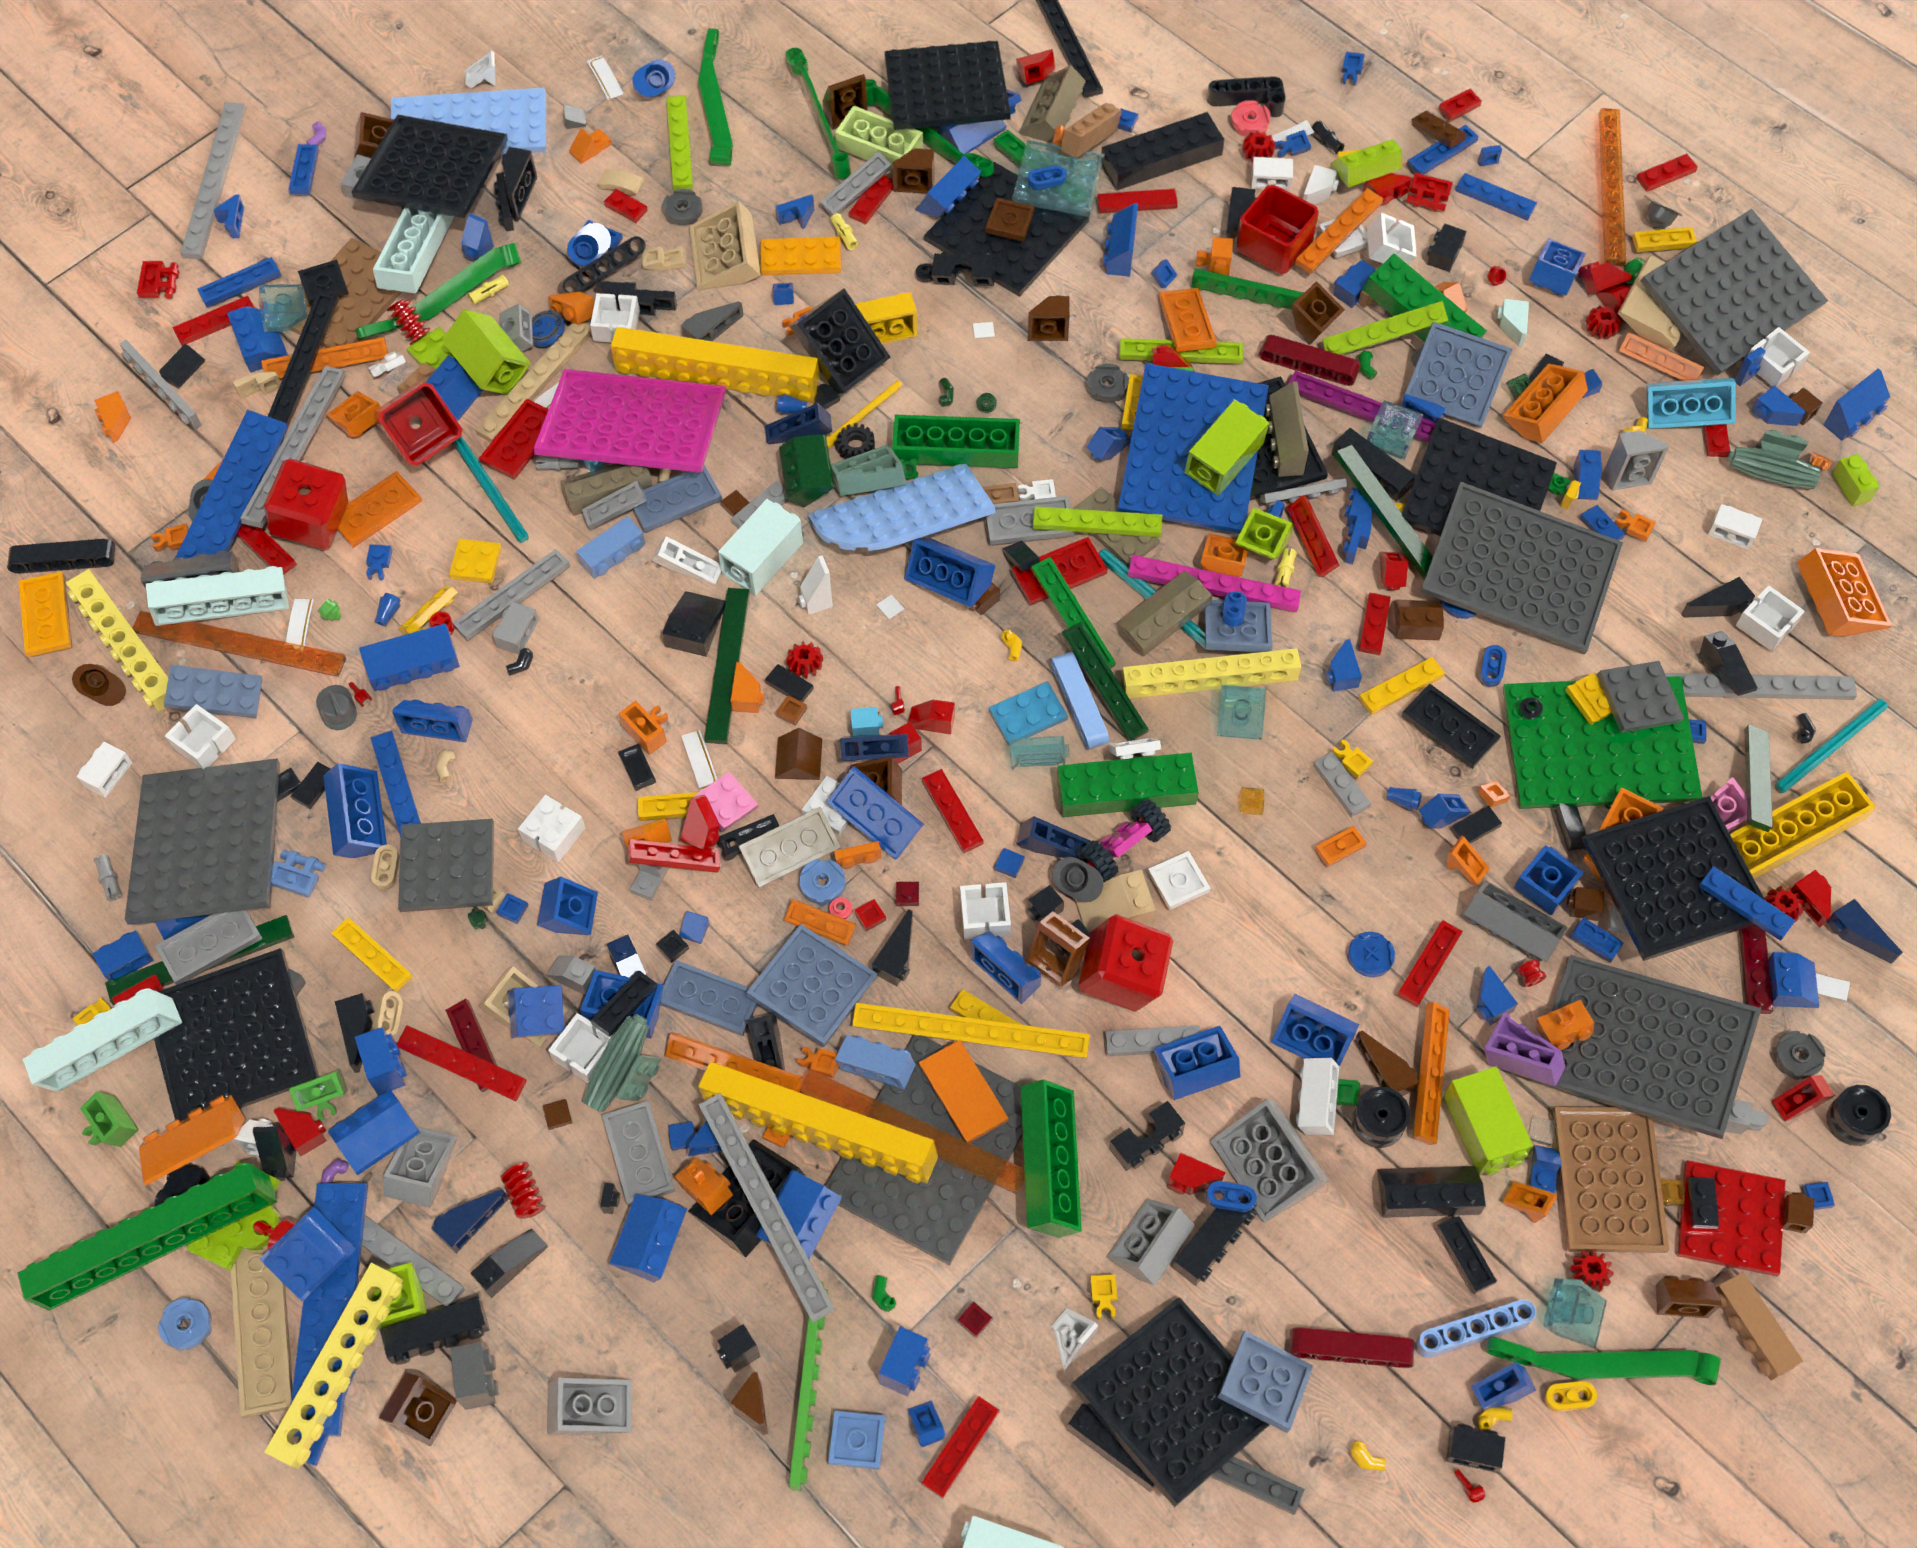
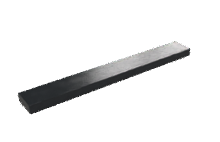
[1036,0,1103,98]
[267,291,339,445]

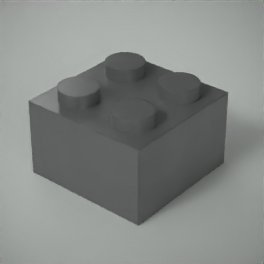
[451,1342,499,1410]

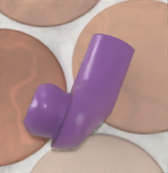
[306,122,326,145]
[320,1159,348,1183]

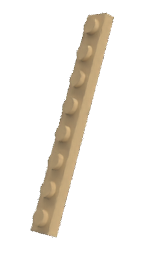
[476,322,592,443]

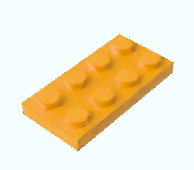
[761,236,841,276]
[18,571,72,657]

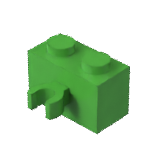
[289,1069,348,1120]
[80,1091,138,1147]

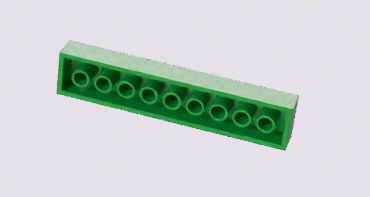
[17,1162,277,1311]

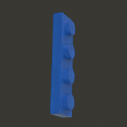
[1406,124,1479,175]
[1456,173,1537,221]
[197,257,281,307]
[1699,866,1795,941]

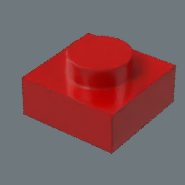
[855,899,887,931]

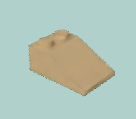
[1075,869,1156,932]
[478,966,568,1047]

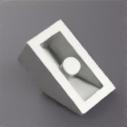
[1303,165,1339,205]
[233,1118,275,1157]

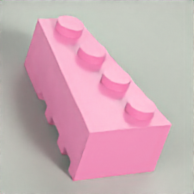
[1711,777,1748,834]

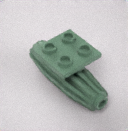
[1727,430,1821,489]
[583,1014,661,1112]

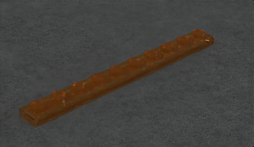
[1599,108,1626,266]
[132,611,346,677]
[799,1069,1025,1195]

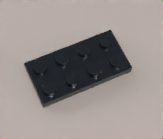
[1402,684,1501,769]

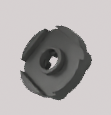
[663,189,703,225]
[1087,364,1129,402]
[1774,1031,1826,1080]

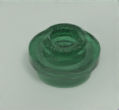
[976,393,997,413]
[468,907,488,930]

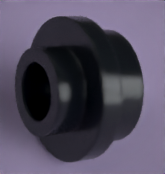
[916,263,933,283]
[1520,697,1543,719]

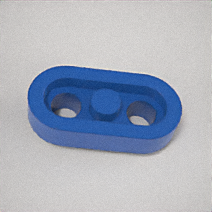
[1028,165,1067,190]
[1222,591,1247,627]
[1480,645,1507,687]
[1206,1181,1257,1212]

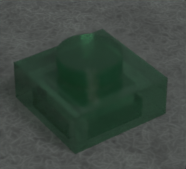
[1506,373,1531,401]

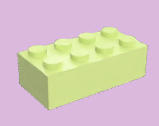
[835,106,923,170]

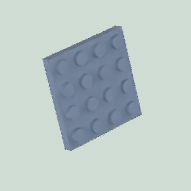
[1405,322,1512,428]
[746,924,878,1047]

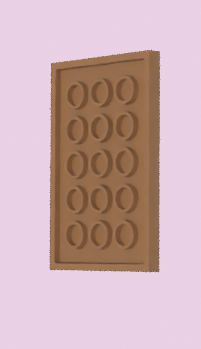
[278,238,402,348]
[1553,1107,1669,1253]

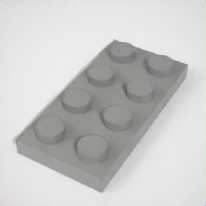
[986,496,1075,545]
[155,910,263,985]
[602,1100,676,1207]

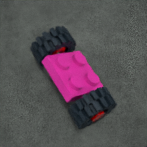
[1077,799,1171,882]

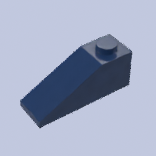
[765,403,833,445]
[840,734,909,761]
[1016,816,1091,859]
[1826,898,1903,964]
[607,934,646,978]
[431,1189,509,1254]

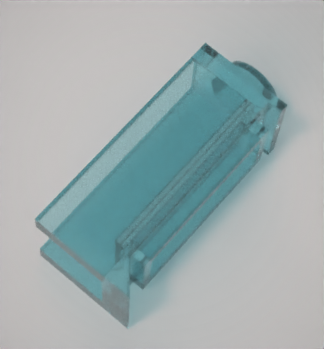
[1010,736,1069,771]

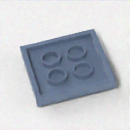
[1204,600,1273,652]
[1218,1331,1313,1433]

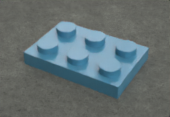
[989,681,1068,746]

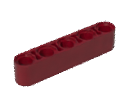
[1259,335,1361,386]
[1289,1327,1414,1368]

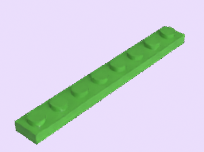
[789,1281,828,1491]

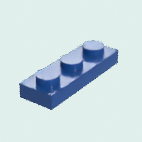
[288,144,319,195]

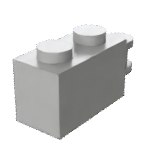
[1725,1100,1769,1135]

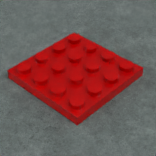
[1677,1160,1786,1277]

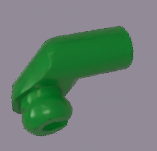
[1358,350,1377,380]
[872,1276,896,1312]

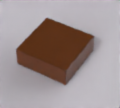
[720,490,750,517]
[543,1099,573,1130]

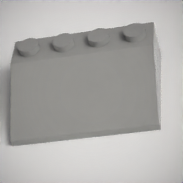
[1210,1099,1330,1222]

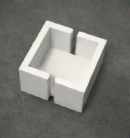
[1367,213,1417,265]
[590,293,640,342]
[1748,327,1810,387]
[1736,585,1805,652]
[165,704,236,769]
[518,795,586,863]
[960,882,1011,940]
[548,1013,613,1083]

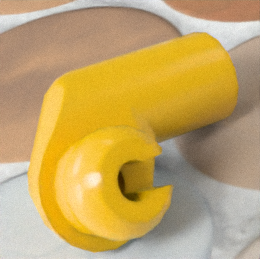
[1623,417,1648,433]
[1001,630,1022,661]
[1477,1407,1513,1430]
[1351,1441,1386,1471]

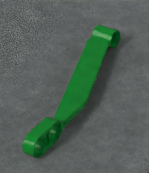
[698,28,733,166]
[785,48,851,179]
[866,79,994,177]
[355,243,521,339]
[1486,1337,1721,1385]

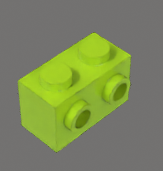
[1832,453,1880,506]

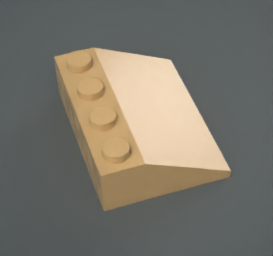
[689,201,760,290]
[1618,255,1682,350]

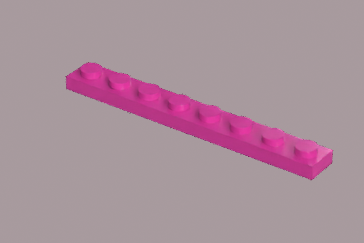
[1128,555,1301,613]

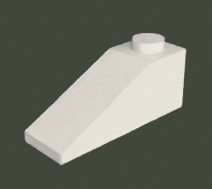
[652,536,721,585]
[798,556,833,615]

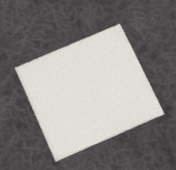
[973,322,995,338]
[876,594,904,619]

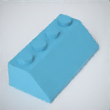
[1646,378,1736,429]

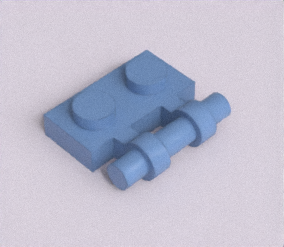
[271,850,326,898]

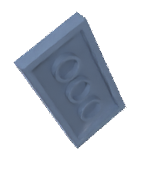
[632,464,722,533]
[164,665,262,718]
[661,960,758,1036]

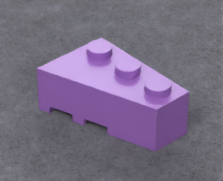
[1484,1012,1565,1086]

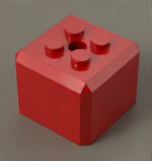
[1236,184,1319,274]
[374,382,463,466]
[264,458,348,550]
[1078,914,1173,1012]

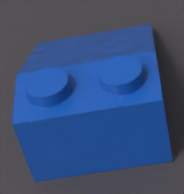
[1529,238,1586,296]

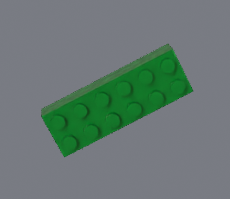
[1362,253,1487,342]
[892,414,1020,468]
[1057,752,1199,818]
[1021,1079,1082,1238]

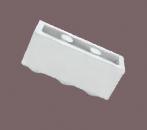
[1296,1058,1339,1135]

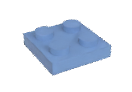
[828,1411,886,1470]

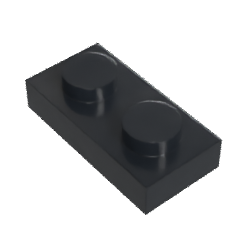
[1687,1177,1719,1229]

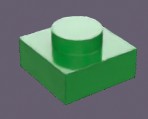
[1336,1079,1360,1106]

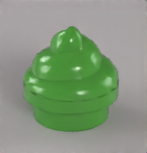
[318,599,341,621]

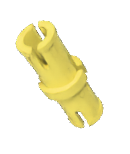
[830,213,859,250]
[468,274,509,305]
[1275,548,1297,588]

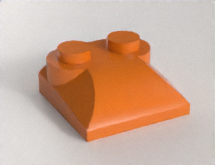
[326,391,381,438]
[1201,533,1248,577]

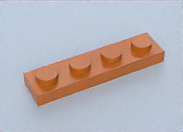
[1619,332,1705,381]

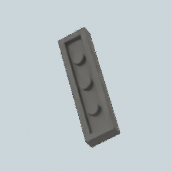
[1211,1457,1305,1515]

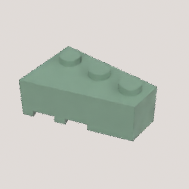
[831,445,907,496]

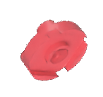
[1231,101,1271,136]

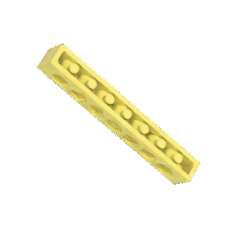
[66,569,168,712]
[1122,648,1301,699]
[264,1263,403,1469]

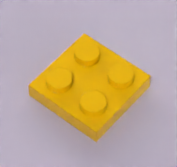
[449,539,502,584]

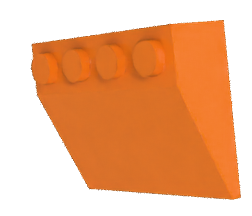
[1797,548,1892,637]
[139,1095,245,1186]

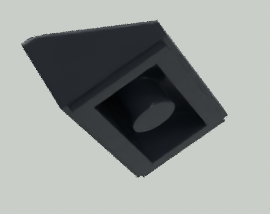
[159,344,205,389]
[1555,804,1587,851]

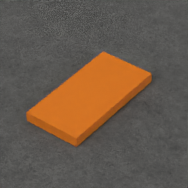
[1159,288,1217,352]
[337,471,422,548]
[919,1040,1009,1144]

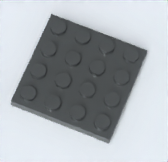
[398,818,494,912]

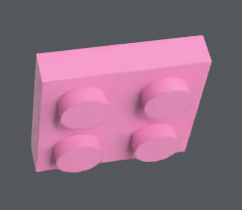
[695,772,758,832]

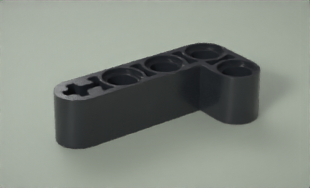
[1207,76,1286,118]

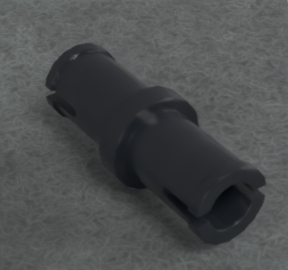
[1312,120,1345,154]

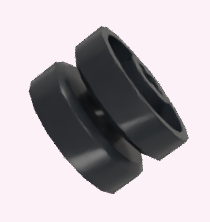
[1826,1084,1891,1146]
[1352,1086,1410,1148]

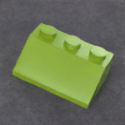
[1330,139,1402,187]

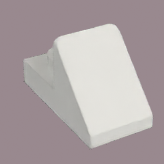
[465,51,496,88]

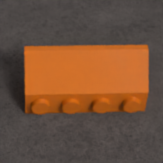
[1503,363,1588,443]
[1583,787,1664,882]

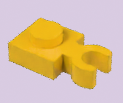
[1332,739,1374,779]
[1090,1274,1118,1320]

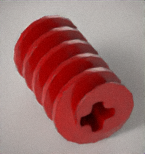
[387,299,430,345]
[501,1162,546,1219]

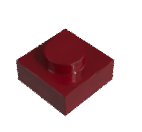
[896,881,919,906]
[957,1301,993,1339]

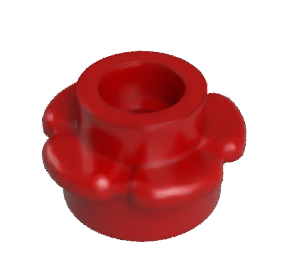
[1487,266,1506,286]

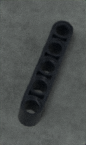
[558,236,646,294]
[7,539,116,574]

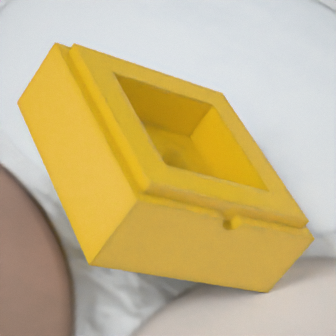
[1560,480,1581,509]

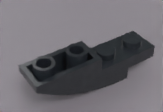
[595,281,677,316]

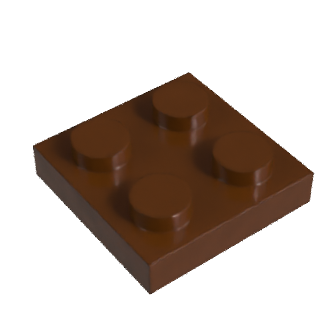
[986,198,1035,242]

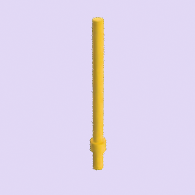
[826,380,902,450]

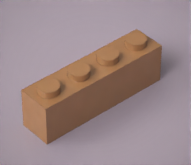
[1061,103,1122,158]
[1716,1272,1803,1381]

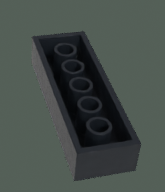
[1100,112,1224,191]

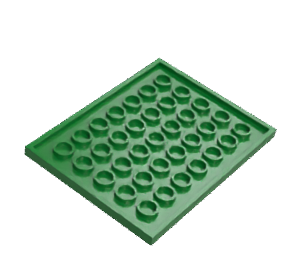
[1502,676,1703,809]

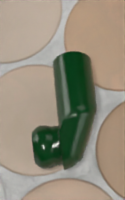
[939,378,954,407]

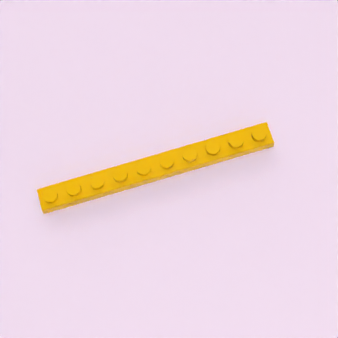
[852,1003,1091,1059]

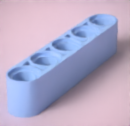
[1050,652,1110,750]
[1415,1300,1536,1358]

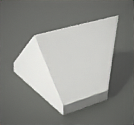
[1051,1308,1098,1372]

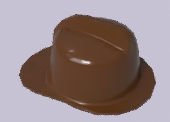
[72,664,125,706]

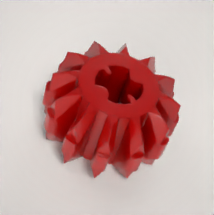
[1242,130,1276,163]
[1586,305,1622,340]
[786,641,824,679]
[1764,886,1804,923]
[1569,1249,1614,1293]

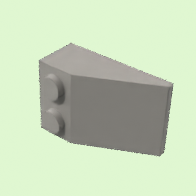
[383,1126,457,1208]
[548,1378,632,1436]

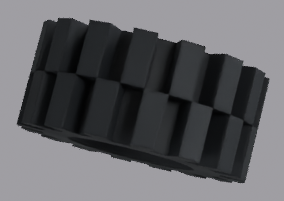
[837,423,875,459]

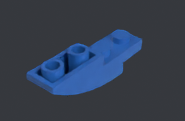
[1343,488,1372,565]

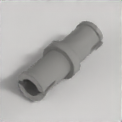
[536,457,580,471]
[94,855,122,901]

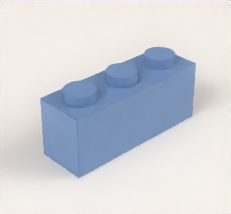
[576,516,646,579]
[835,1035,916,1089]

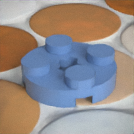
[800,859,846,906]
[158,1298,212,1351]

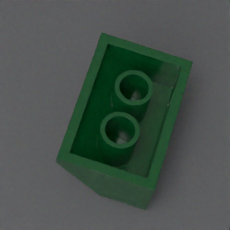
[779,434,835,507]

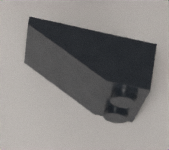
[501,146,538,222]
[662,591,726,657]

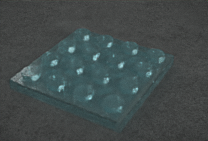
[1012,140,1104,217]

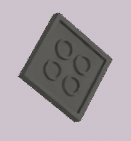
[1597,661,1684,733]

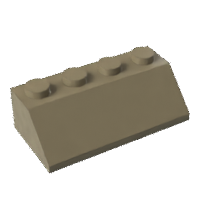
[1019,65,1085,142]
[1265,381,1309,477]
[561,463,653,516]
[1117,570,1212,656]

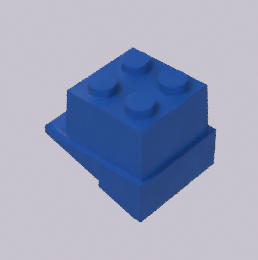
[259,1207,356,1301]

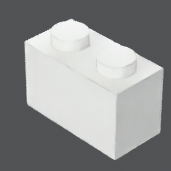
[1251,157,1293,191]
[1708,504,1763,550]
[77,742,132,798]

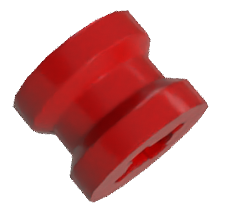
[429,611,455,636]
[1517,959,1547,987]

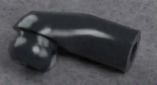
[506,648,533,676]
[1797,713,1816,743]

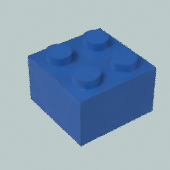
[1514,845,1584,915]
[508,985,565,1039]
[355,1027,407,1095]
[879,1326,931,1397]

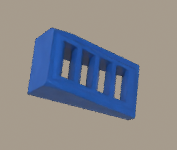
[1401,394,1447,422]

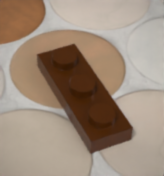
[1412,110,1466,148]

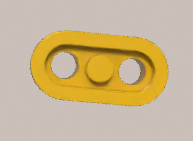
[1544,1381,1597,1412]

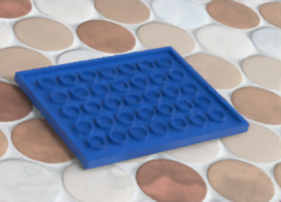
[1118,363,1269,534]

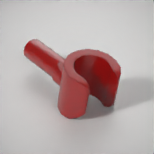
[349,682,372,707]
[891,686,905,715]
[1454,1469,1486,1503]

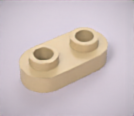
[371,845,399,890]
[373,991,403,1036]

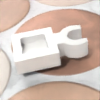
[368,352,406,377]
[1018,479,1056,501]

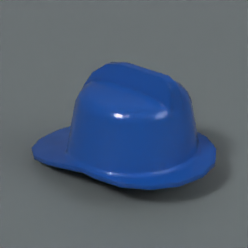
[632,59,675,97]
[567,223,611,266]

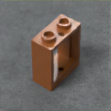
[1026,911,1090,987]

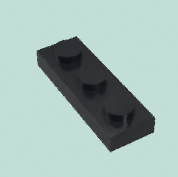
[494,172,514,231]
[591,970,658,1037]
[1436,1215,1497,1294]

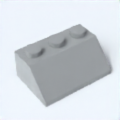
[1604,430,1669,491]
[1107,1198,1195,1285]

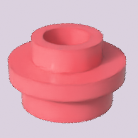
[829,897,852,919]

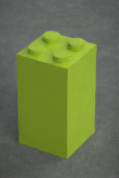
[442,309,531,395]
[1184,399,1269,496]
[1443,1066,1533,1176]

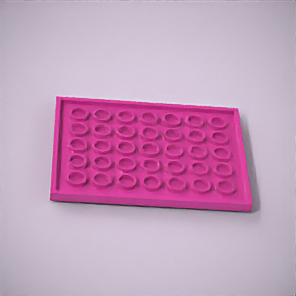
[534,369,726,473]

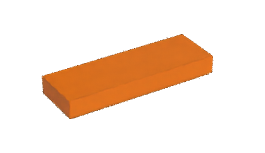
[784,899,857,946]

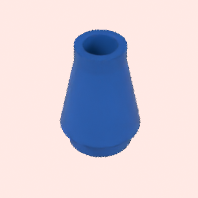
[776,394,807,414]
[374,593,401,627]
[1387,786,1422,810]

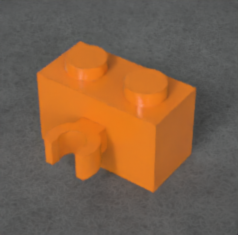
[1195,237,1233,276]
[618,700,668,755]
[1537,1000,1594,1050]
[675,1157,733,1215]

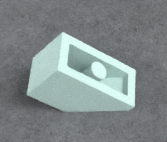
[1496,299,1529,346]

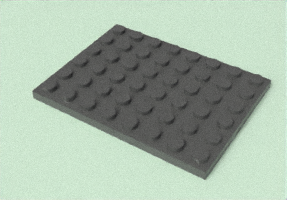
[1640,209,1828,376]
[1420,482,1623,654]
[125,758,280,925]
[1529,955,1761,1140]
[825,1035,1023,1266]

